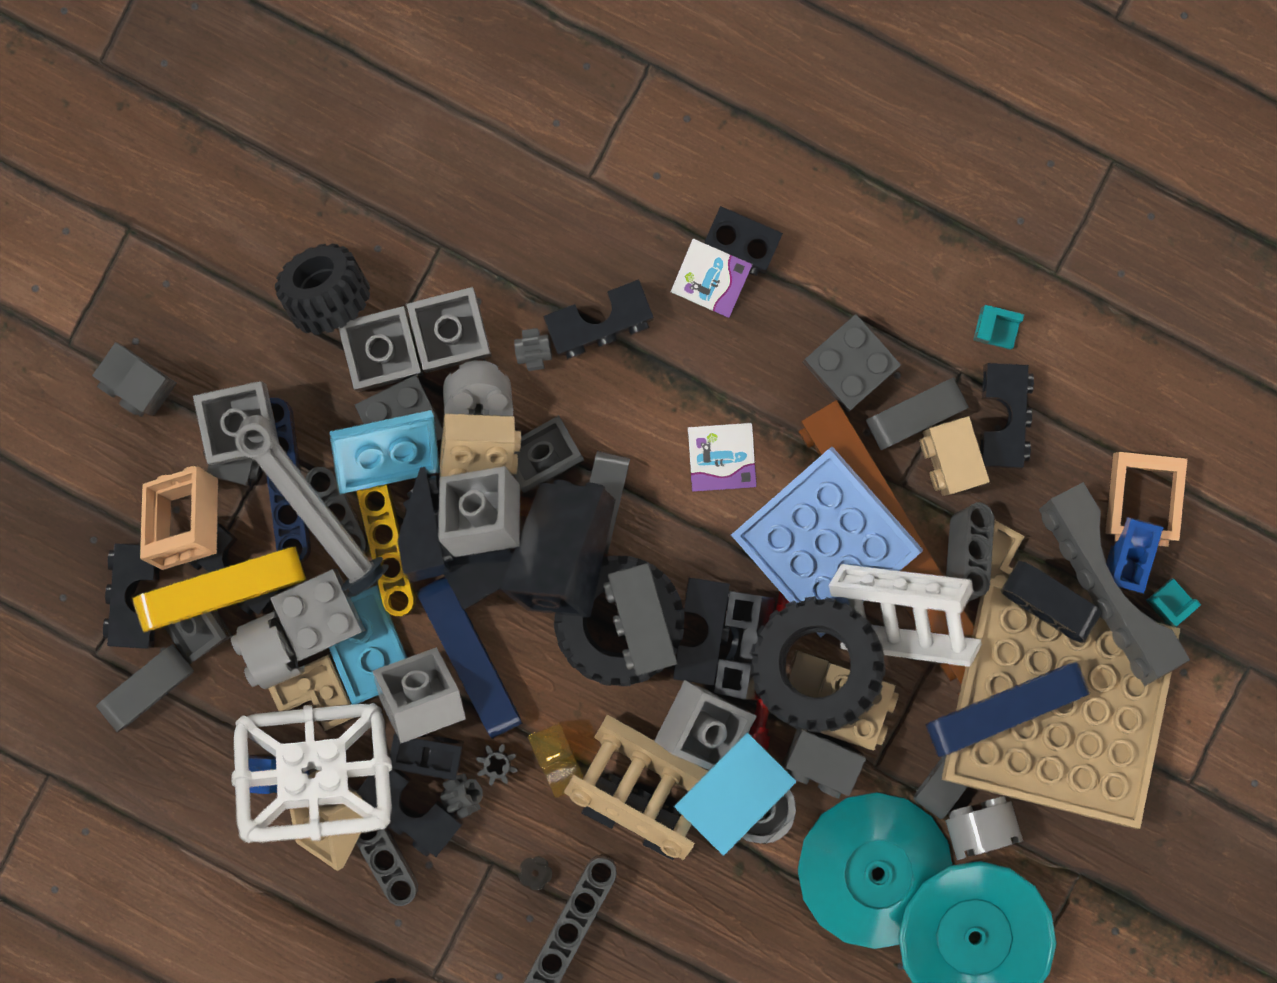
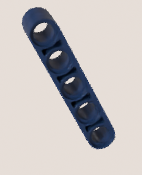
[266,398,311,563]
[416,576,523,739]
[925,661,1090,757]

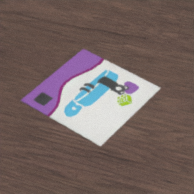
[671,239,752,317]
[688,423,756,491]

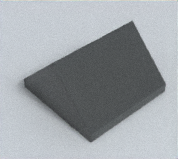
[514,416,585,494]
[164,610,234,664]

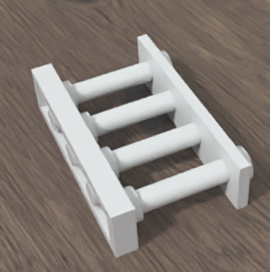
[829,564,982,667]

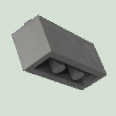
[603,563,677,676]

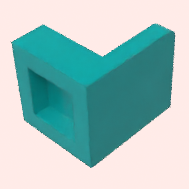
[973,305,1024,350]
[1146,578,1201,627]

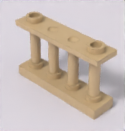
[564,715,708,860]

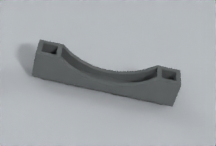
[1039,482,1190,687]

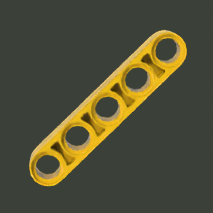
[356,484,416,616]
[132,547,306,632]

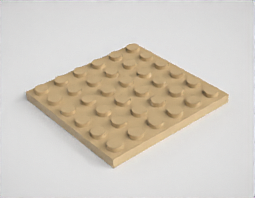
[941,578,1180,829]

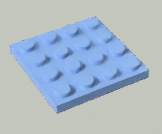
[731,446,923,638]

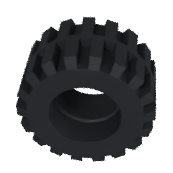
[275,243,370,335]

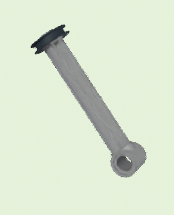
[235,415,389,598]

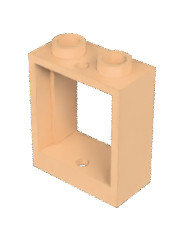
[1105,452,1187,547]
[140,466,218,570]

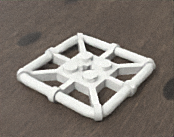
[232,703,392,843]

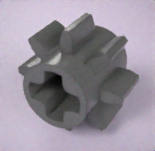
[514,328,552,371]
[476,743,518,786]
[441,773,483,819]

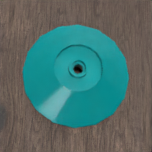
[797,792,952,949]
[898,861,1057,983]

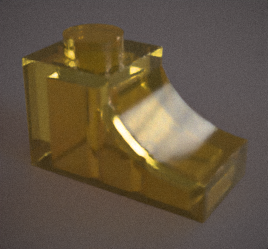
[528,721,584,798]

